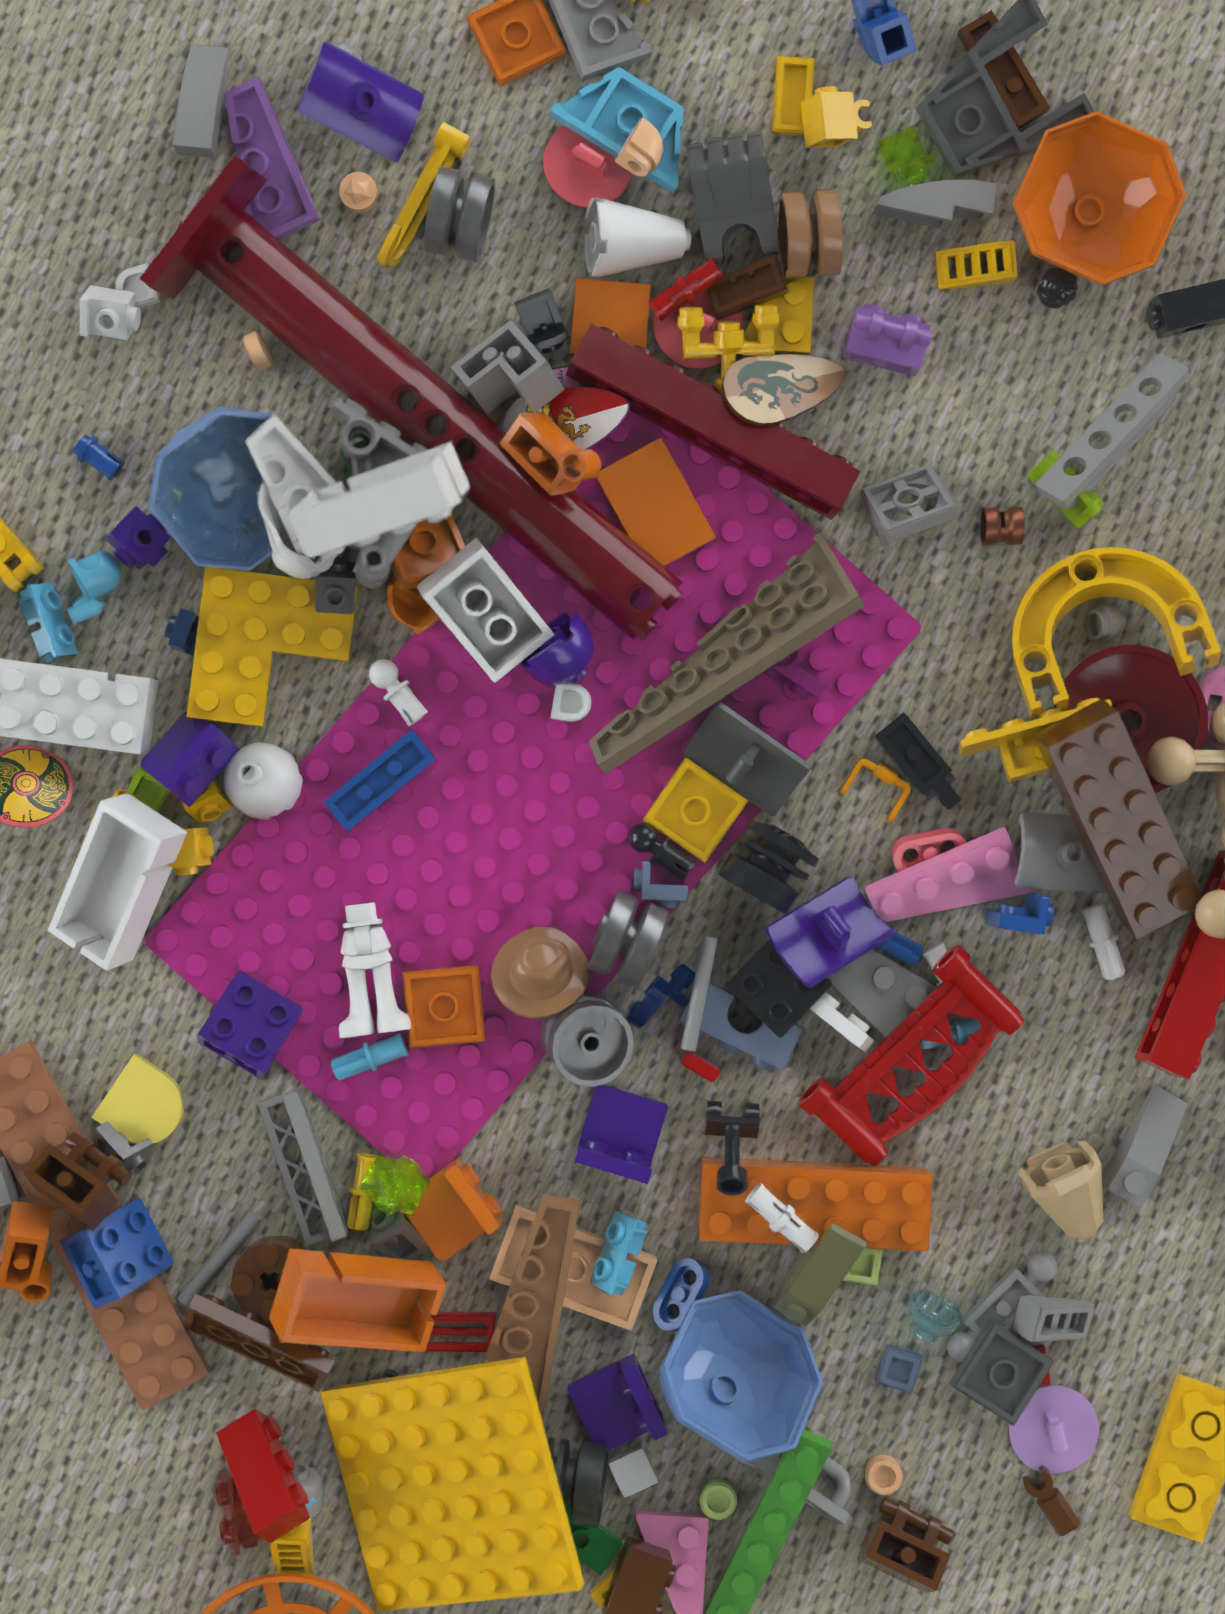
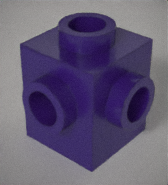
[105,506,171,570]

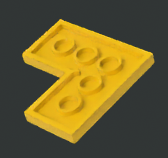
[186,567,358,727]

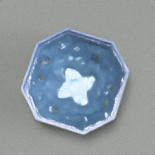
[148,407,277,571]

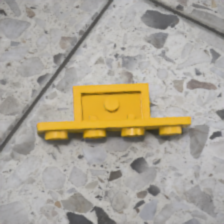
[959,698,1113,782]

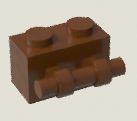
[23,1132,132,1232]
[857,1497,954,1593]

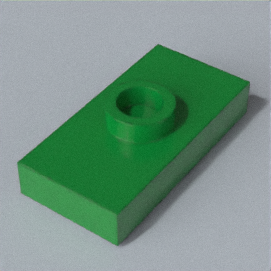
[564,1505,623,1575]

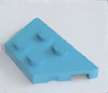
[549,67,684,194]

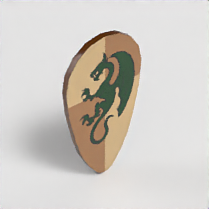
[721,354,845,426]

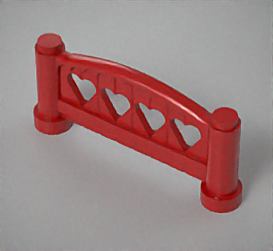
[797,945,1024,1167]

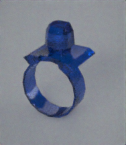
[625,964,695,1030]

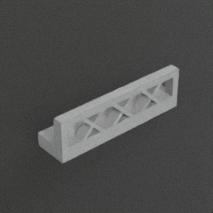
[258,1087,350,1246]

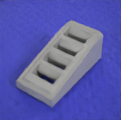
[1013,1295,1095,1342]

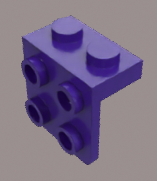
[141,711,240,807]

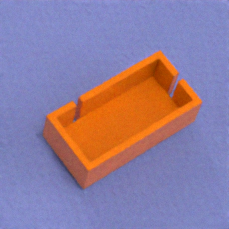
[269,1248,447,1352]

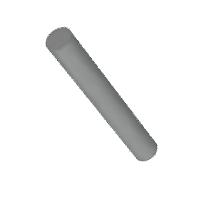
[681,935,718,1051]
[177,1210,262,1307]

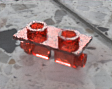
[215,1470,260,1555]

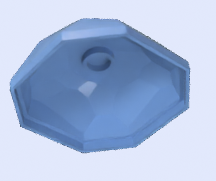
[659,1290,823,1463]

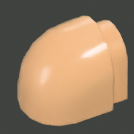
[614,117,663,176]

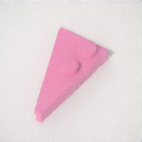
[635,1510,709,1614]

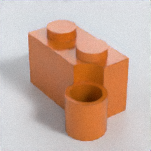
[499,412,601,496]
[0,1201,53,1303]

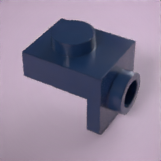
[165,608,199,656]

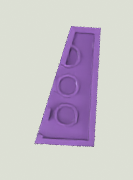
[224,77,321,240]

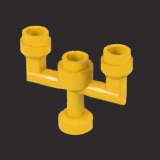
[678,304,779,394]

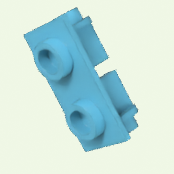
[19,583,78,664]
[590,1210,648,1295]

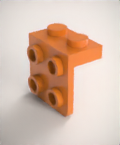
[400,1157,503,1261]

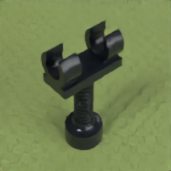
[705,1100,760,1195]

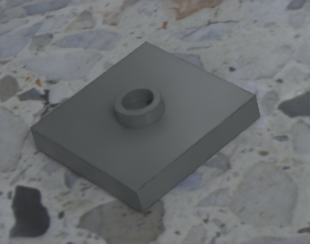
[949,1319,1054,1426]

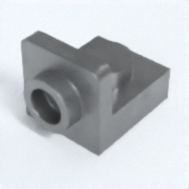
[92,1121,153,1176]

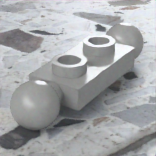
[947,1251,1057,1363]

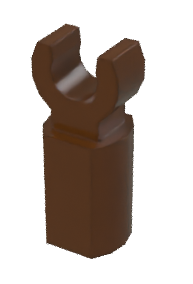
[1022,1465,1080,1536]

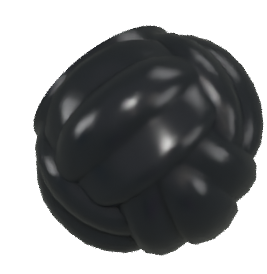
[1037,267,1078,309]

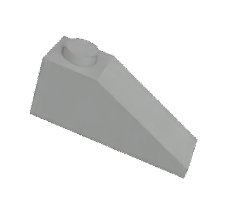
[1102,1084,1188,1208]

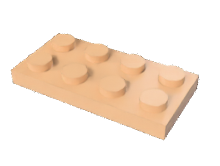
[489,1205,658,1331]

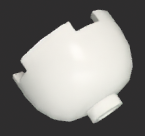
[223,742,303,820]

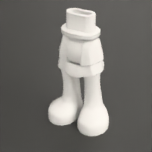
[339,902,411,1038]

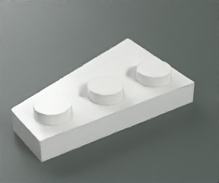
[245,414,336,555]
[810,992,878,1054]

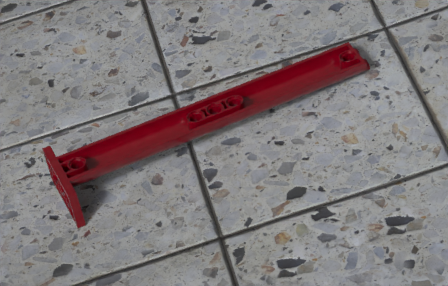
[139,155,683,640]

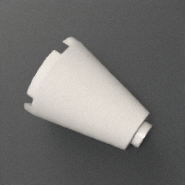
[584,198,691,277]

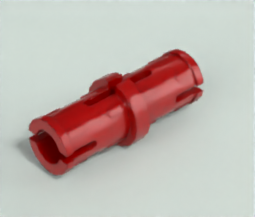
[648,257,724,321]

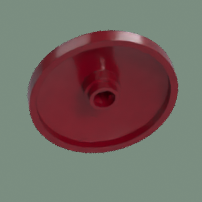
[1053,645,1208,793]

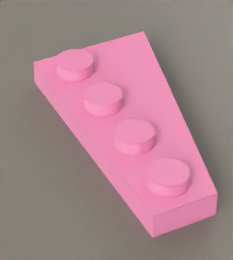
[864,827,1032,922]

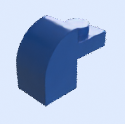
[851,0,917,66]

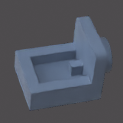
[634,861,688,908]

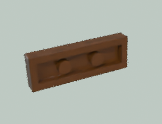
[957,10,1050,130]

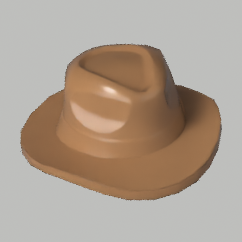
[491,927,589,1019]

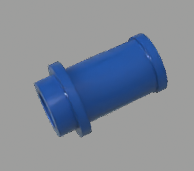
[73,435,125,481]

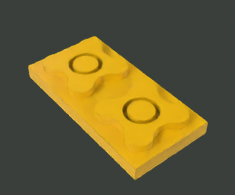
[1128,1373,1225,1543]

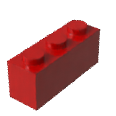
[216,1409,310,1543]

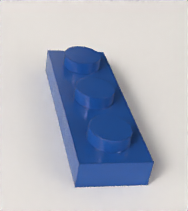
[323,729,437,831]

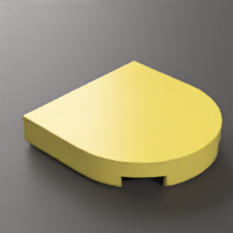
[91,1053,184,1144]

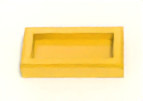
[771,56,815,137]

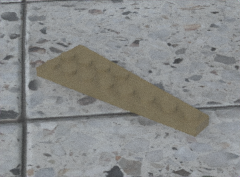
[589,532,865,774]

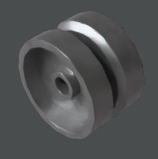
[424,166,495,263]
[587,890,669,988]
[540,991,634,1087]

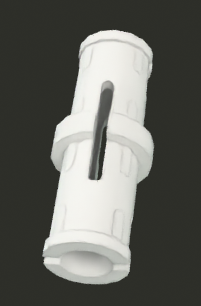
[745,1183,819,1253]

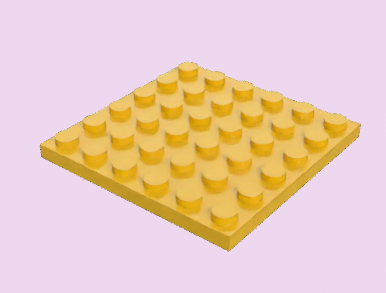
[320,1357,585,1612]

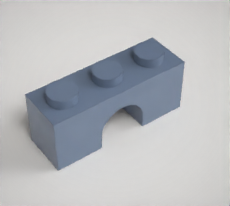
[679,982,803,1072]

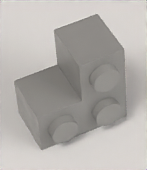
[451,320,565,415]

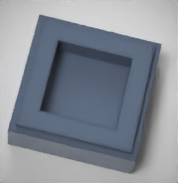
[875,1344,923,1393]

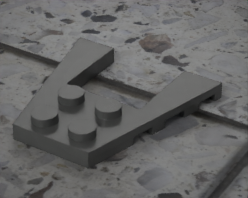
[916,0,1094,175]

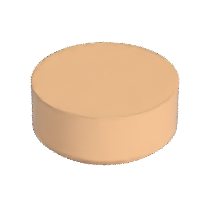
[243,330,274,371]
[864,1455,903,1495]

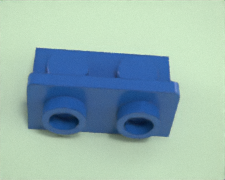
[985,893,1054,935]

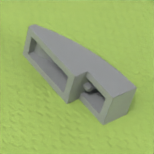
[173,44,230,158]
[873,180,999,230]

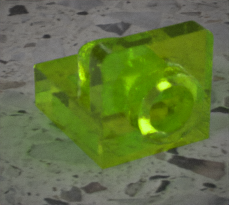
[877,126,935,186]

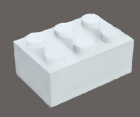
[416,538,555,683]

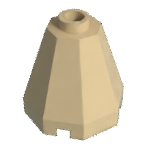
[1018,1141,1104,1239]

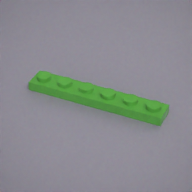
[703,1429,832,1614]

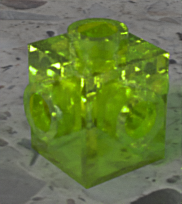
[359,1155,430,1215]

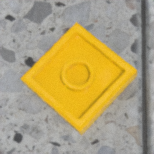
[643,757,748,863]

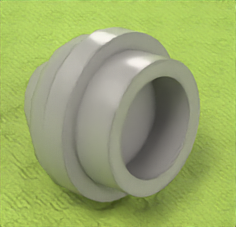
[1085,604,1126,643]

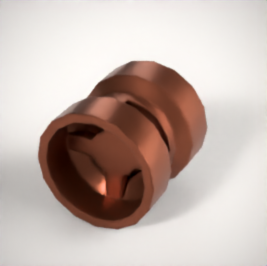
[980,507,1025,545]

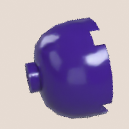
[519,611,594,685]

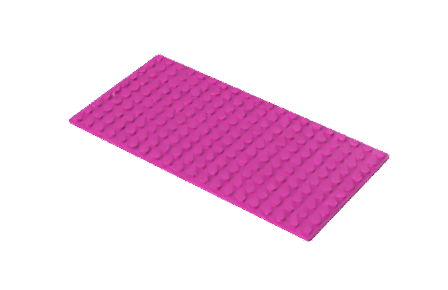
[145,410,921,1186]

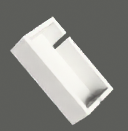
[287,442,470,559]
[0,658,159,755]
[47,793,188,971]

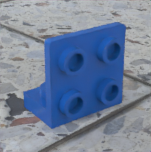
[59,1198,173,1309]

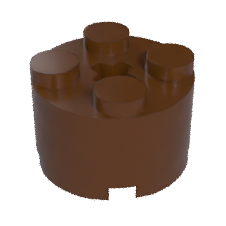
[231,1236,306,1322]

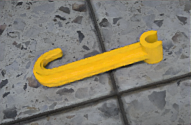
[376,122,471,268]

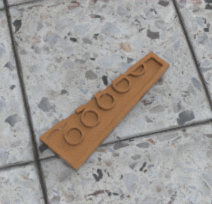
[483,1194,581,1418]

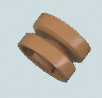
[779,188,843,279]

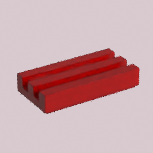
[426,1311,496,1352]

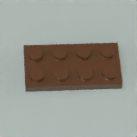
[183,1293,335,1392]

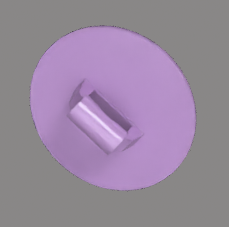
[1009,1385,1099,1474]

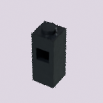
[1146,279,1225,339]

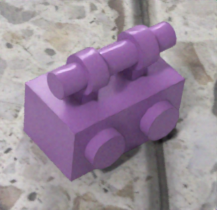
[842,304,932,377]

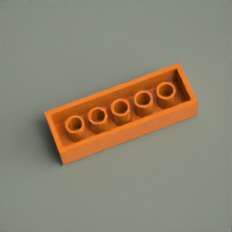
[697,1157,932,1251]

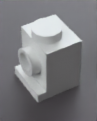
[79,285,141,340]

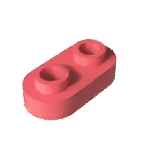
[891,828,967,872]

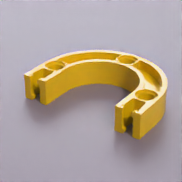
[1012,547,1221,720]

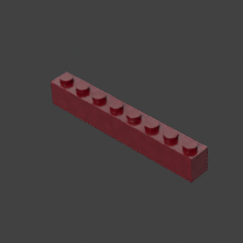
[566,324,860,520]

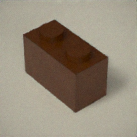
[601,1536,676,1614]

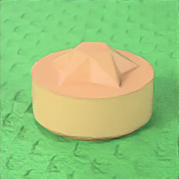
[339,172,378,213]

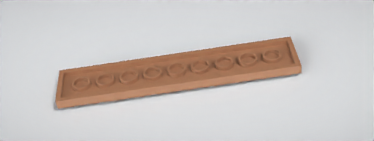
[0,1040,211,1411]

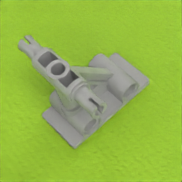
[332,399,471,589]

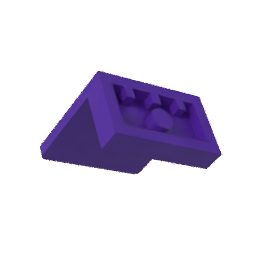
[198,971,303,1081]
[574,1084,668,1184]
[567,1353,668,1450]

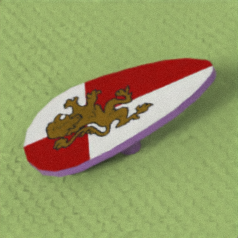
[503,387,630,449]

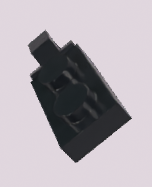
[874,712,962,810]

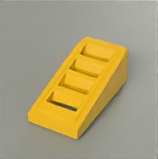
[934,240,1018,290]
[270,1517,314,1575]

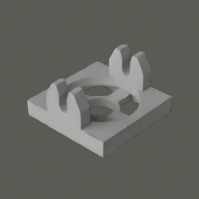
[860,464,960,547]

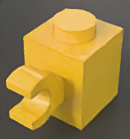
[800,86,872,148]

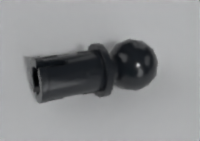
[628,823,696,881]

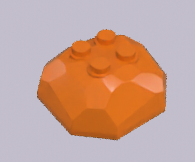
[1012,111,1186,286]

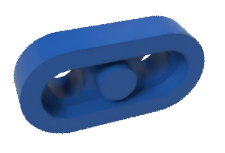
[653,1258,710,1331]

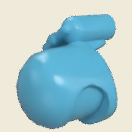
[66,550,122,624]

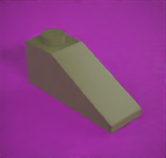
[773,1223,867,1326]

